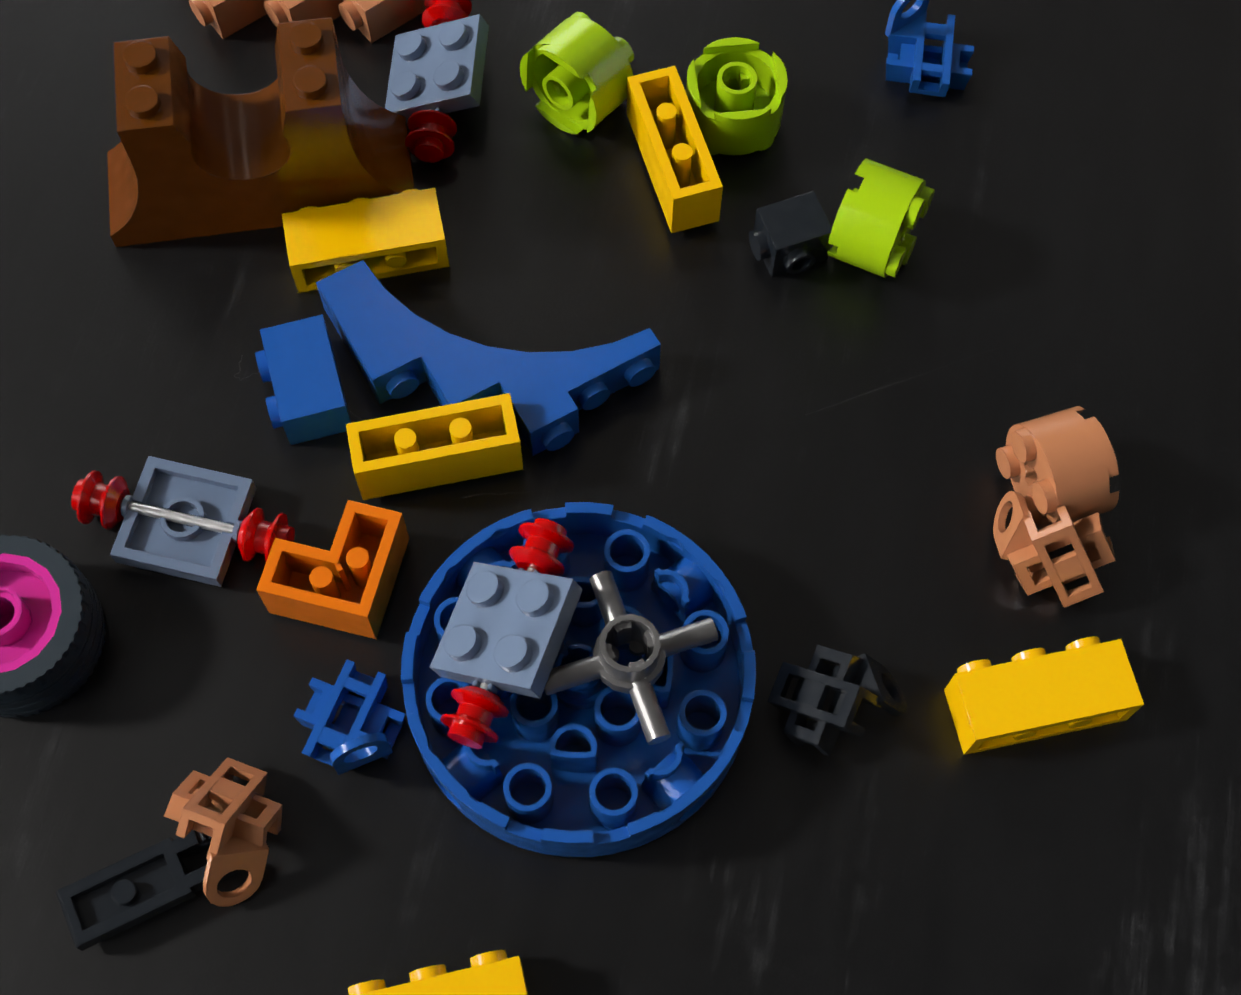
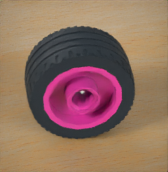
[0,534,106,718]

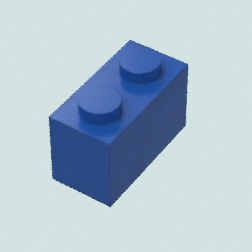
[255,314,351,445]

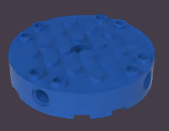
[401,502,756,857]

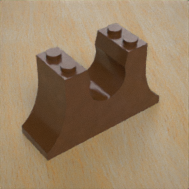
[107,17,415,247]

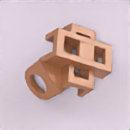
[993,491,1116,608]
[164,757,283,907]

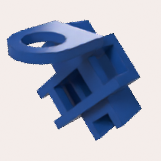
[885,0,974,97]
[294,659,406,775]

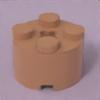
[996,406,1119,529]

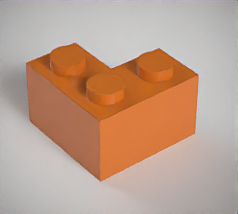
[256,500,410,639]

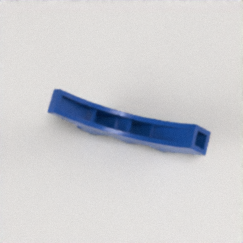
[316,260,661,456]

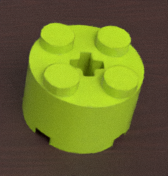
[520,12,634,135]
[686,37,788,155]
[827,158,935,278]

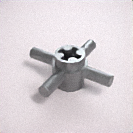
[544,571,718,745]

